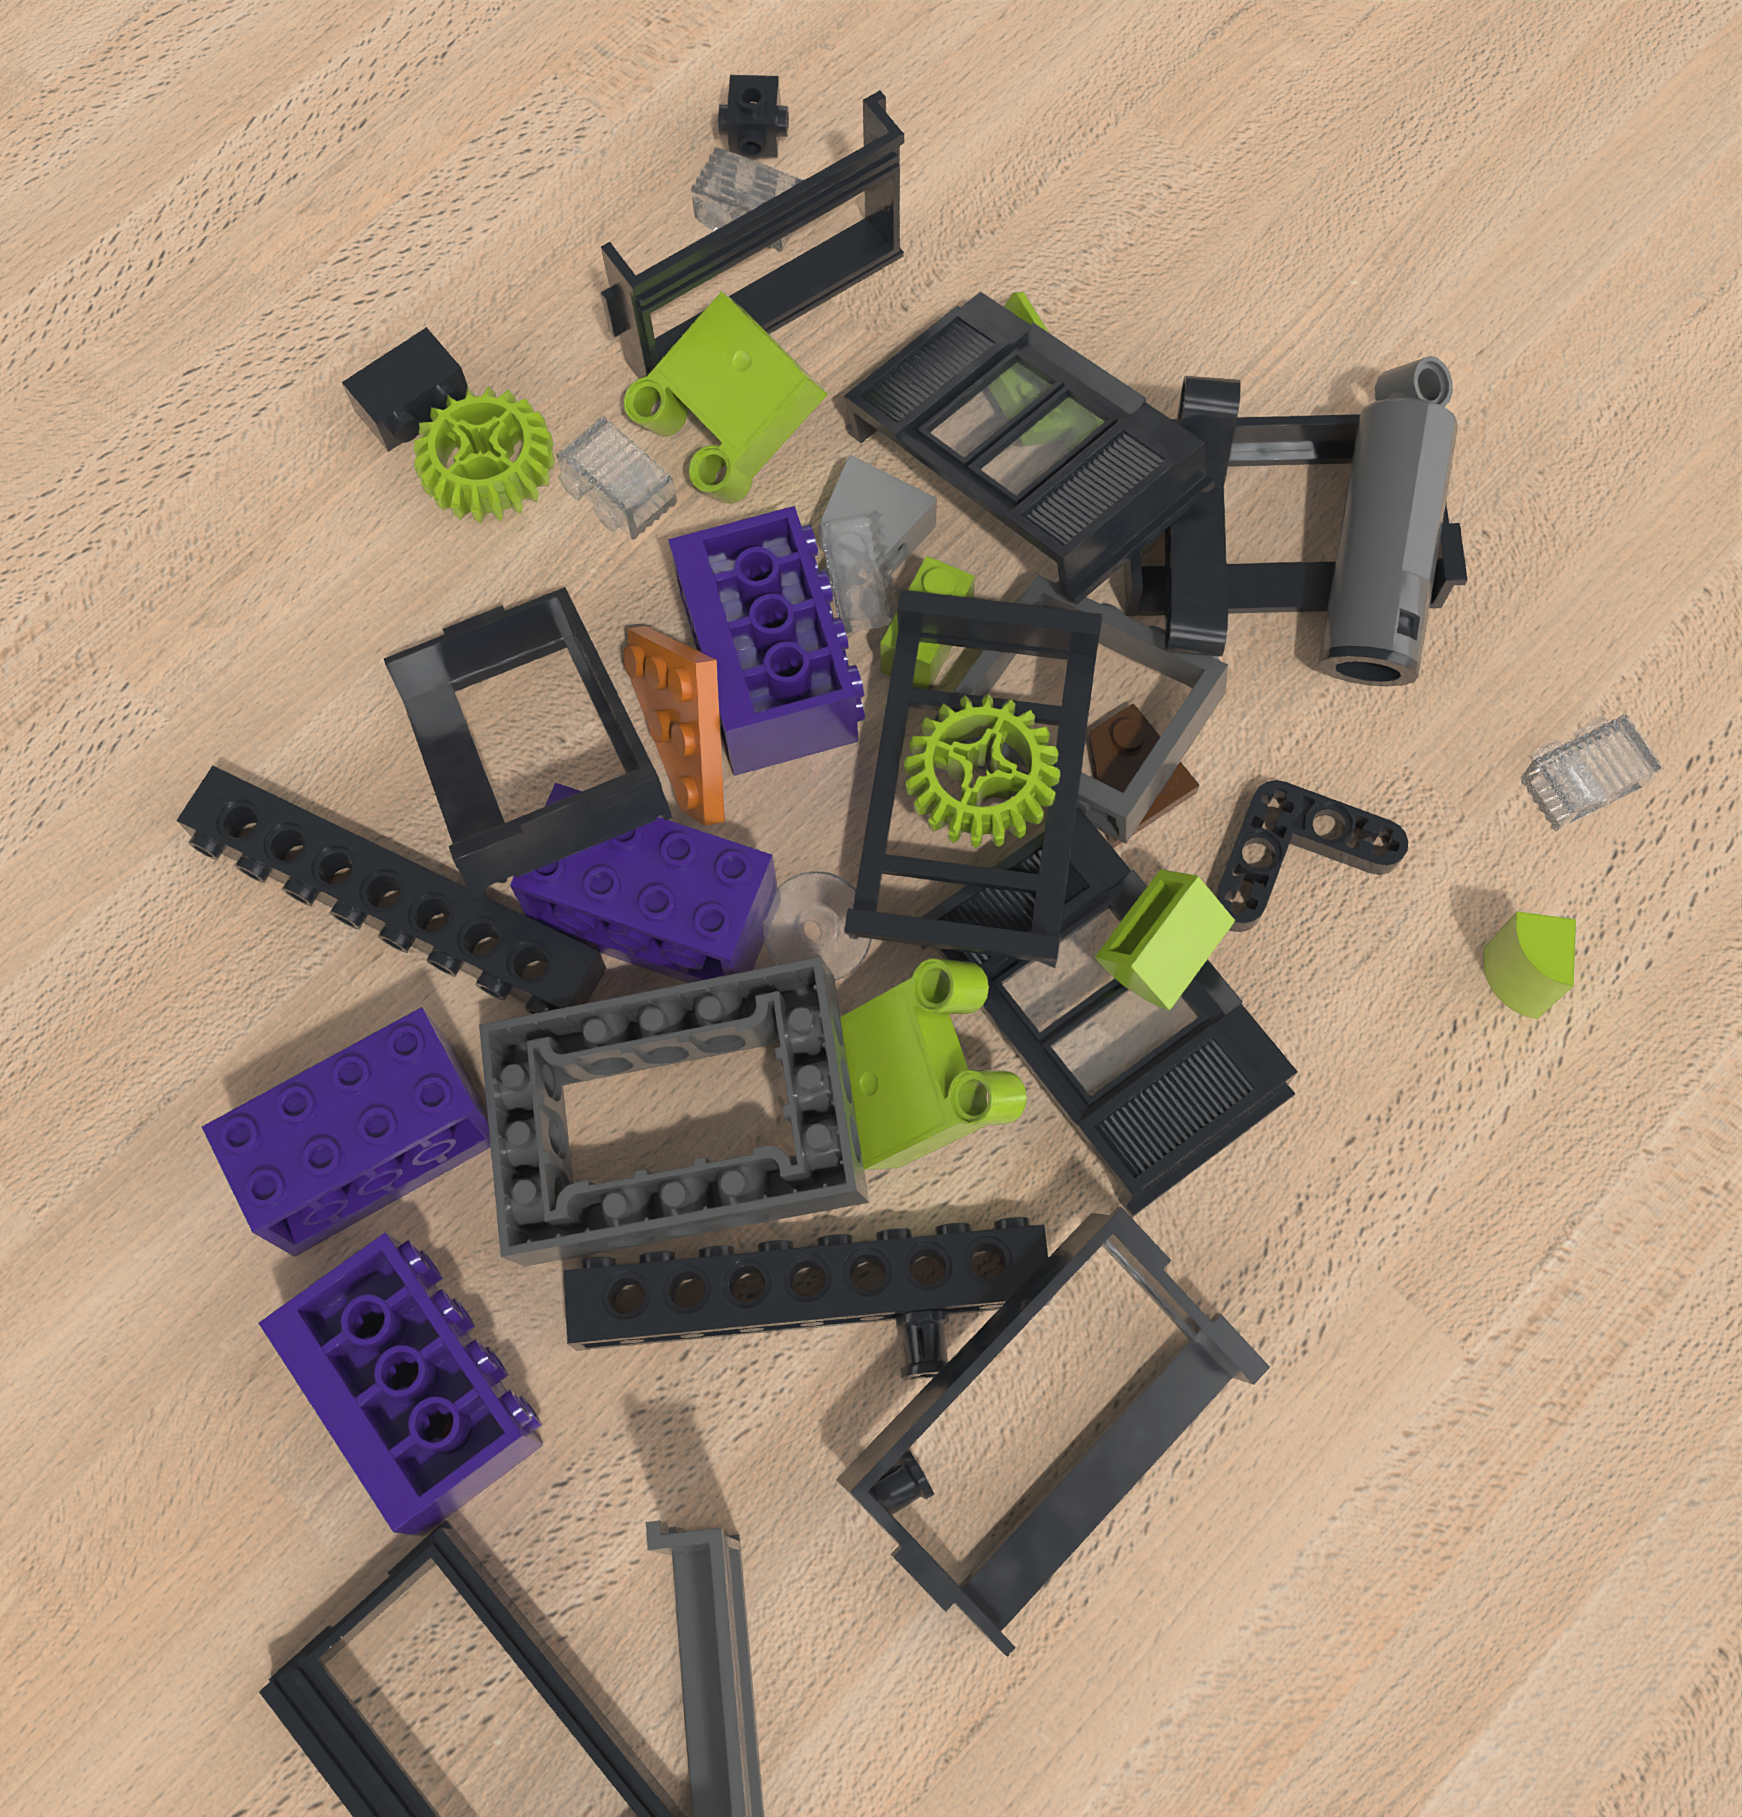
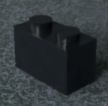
[342,327,469,452]

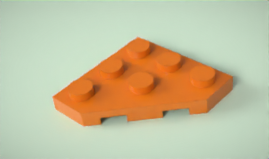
[623,626,725,826]

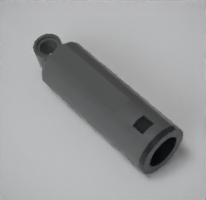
[1318,356,1458,687]

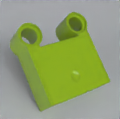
[624,291,828,504]
[841,959,1027,1170]

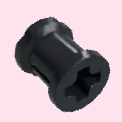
[895,1310,949,1380]
[869,1449,935,1527]

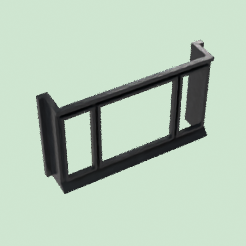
[844,589,1103,968]

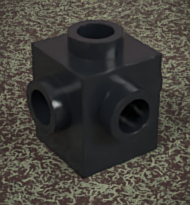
[718,75,789,158]

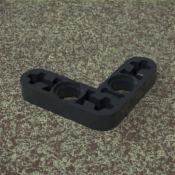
[1215,780,1409,932]

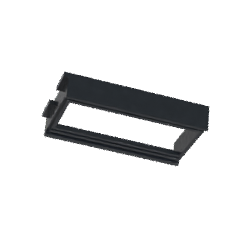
[600,90,904,379]
[1123,414,1468,616]
[383,587,673,900]
[836,1207,1270,1657]
[259,1520,686,1817]

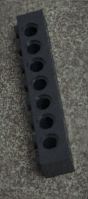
[176,765,607,1014]
[564,1217,1053,1351]

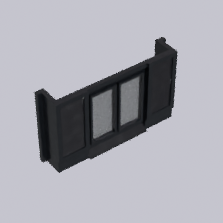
[844,291,1214,605]
[921,808,1298,1218]

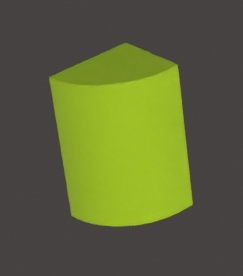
[1094,869,1235,1011]
[1483,911,1576,1019]

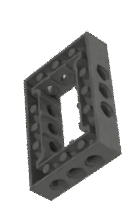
[479,957,869,1267]

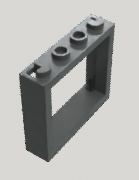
[934,575,1228,844]

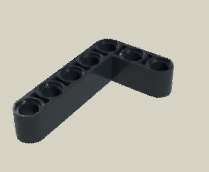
[1165,376,1241,657]

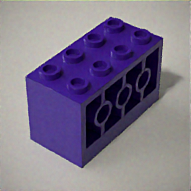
[668,506,865,776]
[510,783,780,983]
[202,1007,491,1257]
[258,1232,544,1536]

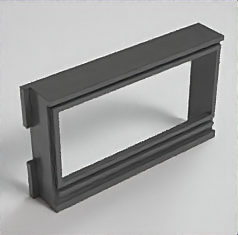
[646,1520,765,1817]

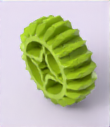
[413,386,555,524]
[904,693,1060,849]

